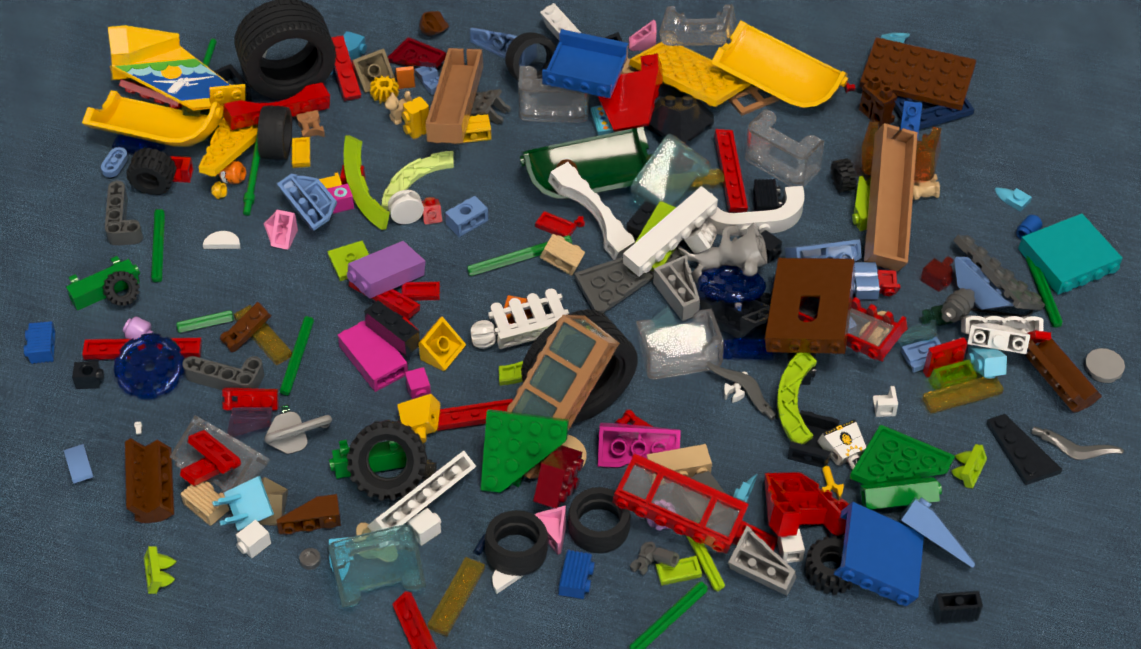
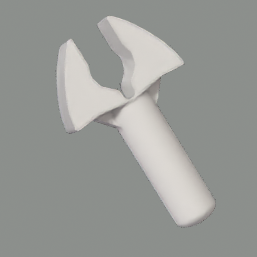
[724,372,748,403]

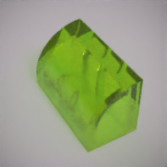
[928,359,977,390]

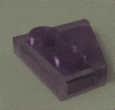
[227,407,273,438]

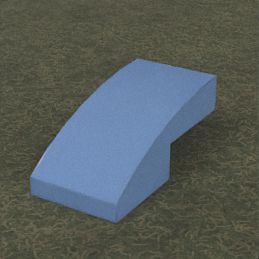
[415,66,440,95]
[64,444,93,483]

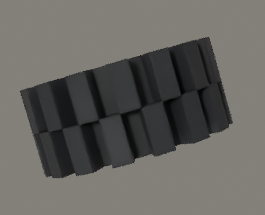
[830,158,857,193]
[103,271,140,306]

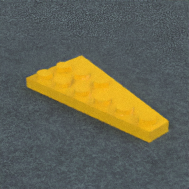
[199,117,258,176]

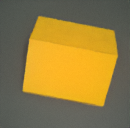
[419,316,466,371]

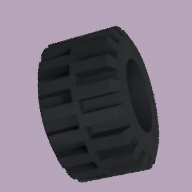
[126,148,177,195]
[805,536,854,595]

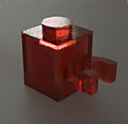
[921,256,954,292]

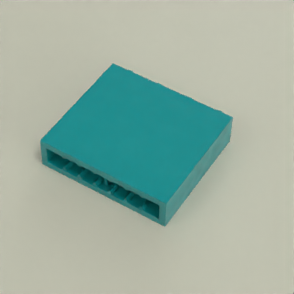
[1018,213,1123,295]

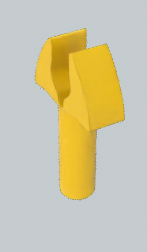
[821,466,844,500]

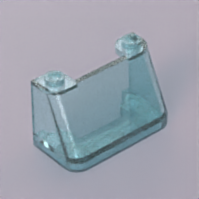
[631,134,711,208]

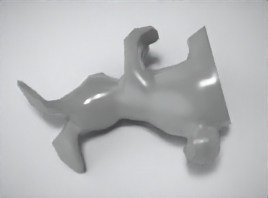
[678,223,767,287]

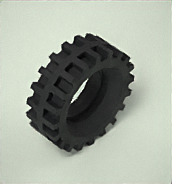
[347,419,427,500]

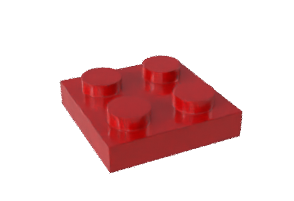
[923,337,968,378]

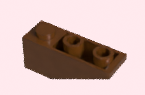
[277,494,341,534]

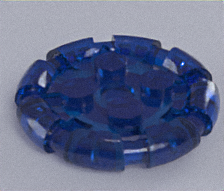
[697,266,766,303]
[114,333,185,400]

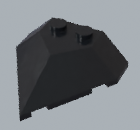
[649,96,714,148]
[699,291,773,338]

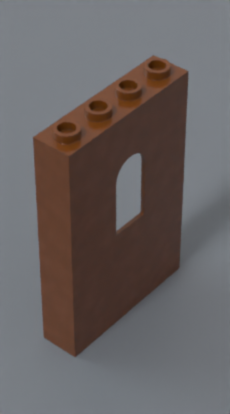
[765,258,855,354]

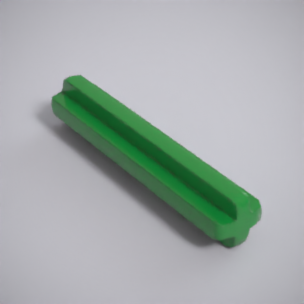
[176,310,234,333]

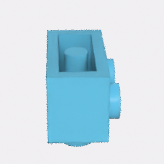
[966,346,1007,379]

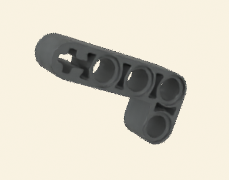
[105,181,143,245]
[183,356,265,390]

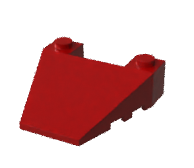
[597,53,663,132]
[764,472,849,537]

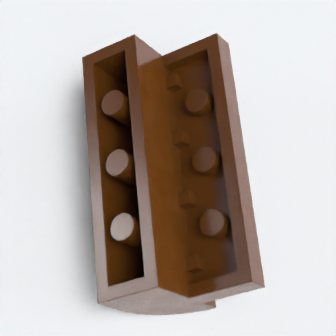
[1025,338,1102,412]
[125,438,174,523]

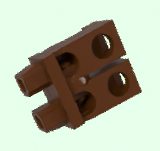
[859,75,897,128]

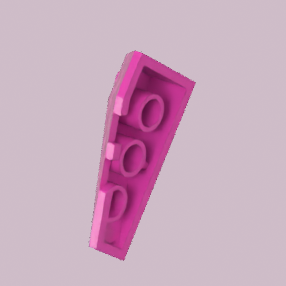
[598,423,681,467]

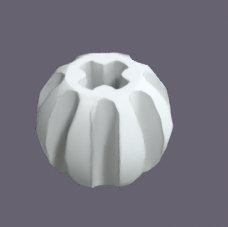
[471,320,496,349]

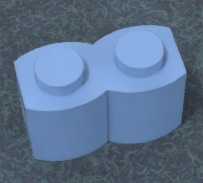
[853,262,880,299]

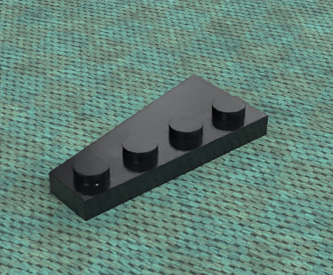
[986,414,1062,485]

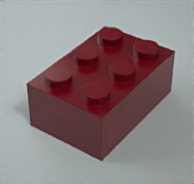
[533,445,584,509]

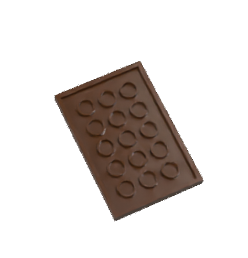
[859,37,977,110]

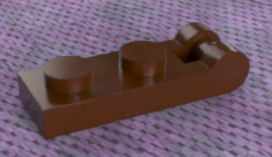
[220,302,272,352]

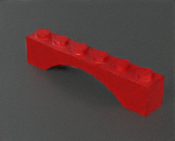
[223,82,330,130]

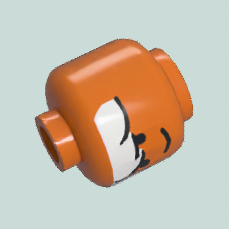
[218,161,246,184]

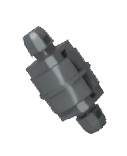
[941,288,975,322]

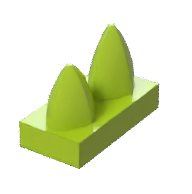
[951,444,987,488]
[143,546,176,594]

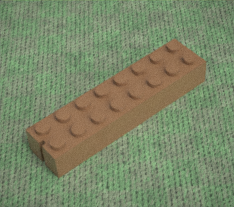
[426,48,483,144]
[864,123,918,271]

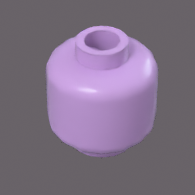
[123,317,153,341]

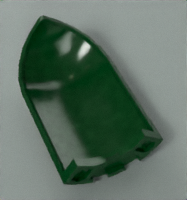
[519,127,661,198]

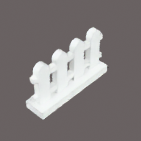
[488,289,569,349]

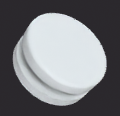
[388,190,424,224]

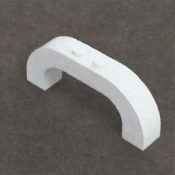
[705,186,804,236]

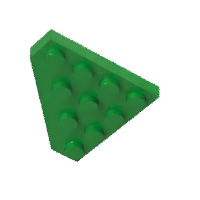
[481,409,569,493]
[850,424,955,485]

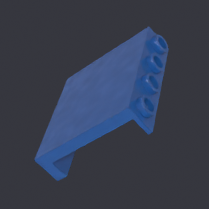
[542,29,629,98]
[834,502,924,606]

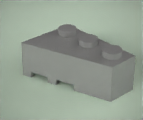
[653,255,700,321]
[728,526,797,596]

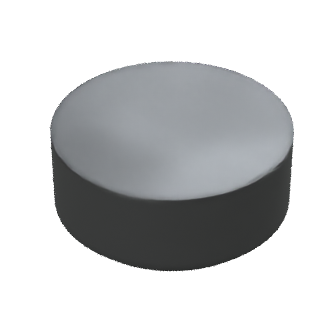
[299,548,321,570]

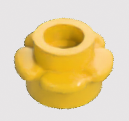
[211,181,227,199]

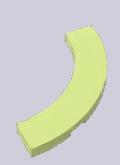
[382,151,454,210]

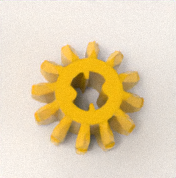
[370,75,399,104]

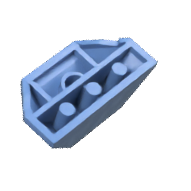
[277,174,337,231]
[955,257,1014,310]

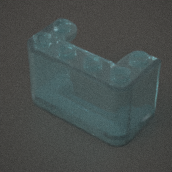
[328,525,426,607]

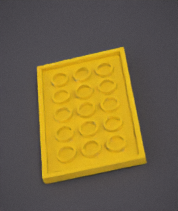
[629,39,751,107]

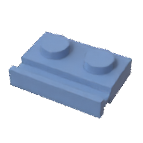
[901,337,941,372]

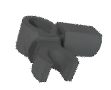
[630,542,679,575]

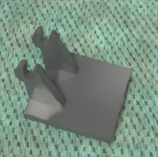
[470,89,511,125]

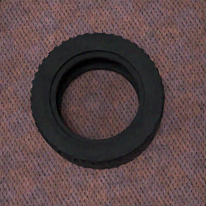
[234,0,336,99]
[521,309,638,424]

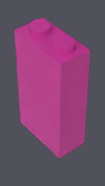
[338,321,408,392]

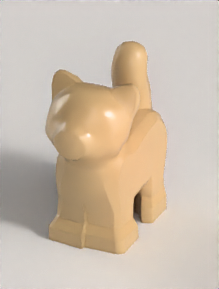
[384,91,412,125]
[913,174,940,200]

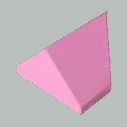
[629,20,656,51]
[263,210,298,249]
[535,505,566,555]

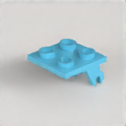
[212,476,274,531]

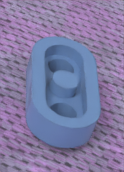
[101,147,128,177]

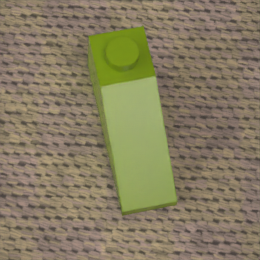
[852,176,870,231]

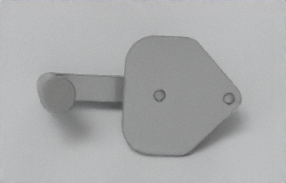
[264,412,332,454]

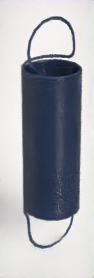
[473,534,485,559]

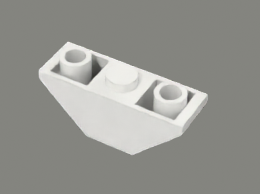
[684,220,717,254]
[967,323,1030,354]

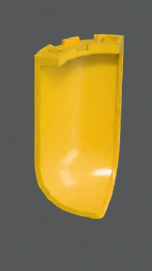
[711,20,848,108]
[82,90,224,147]

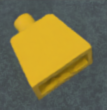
[397,394,440,443]

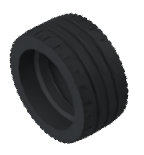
[505,32,557,87]
[257,105,292,160]
[568,487,631,554]
[485,510,548,576]

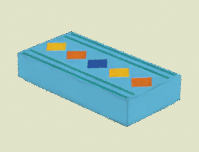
[591,106,614,136]

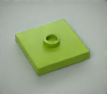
[327,240,369,281]

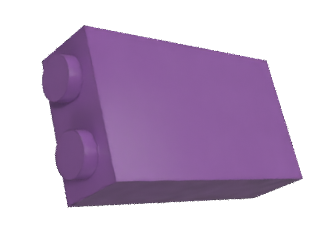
[347,241,426,299]

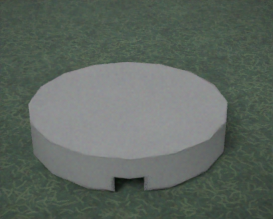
[1084,348,1125,383]

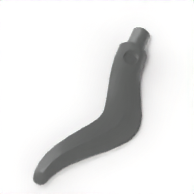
[706,362,777,421]
[1031,426,1124,460]

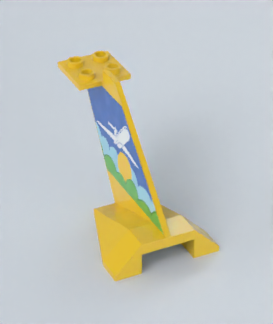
[108,25,245,110]

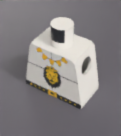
[818,419,866,470]

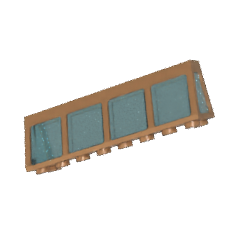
[507,315,620,478]

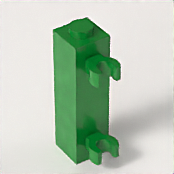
[66,256,140,311]
[329,440,407,478]
[860,477,942,509]

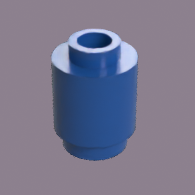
[1016,215,1043,239]

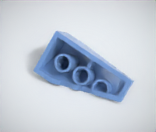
[470,28,537,68]
[785,239,862,261]
[901,497,975,568]

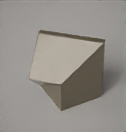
[352,48,396,93]
[258,477,288,526]

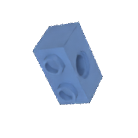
[445,196,488,237]

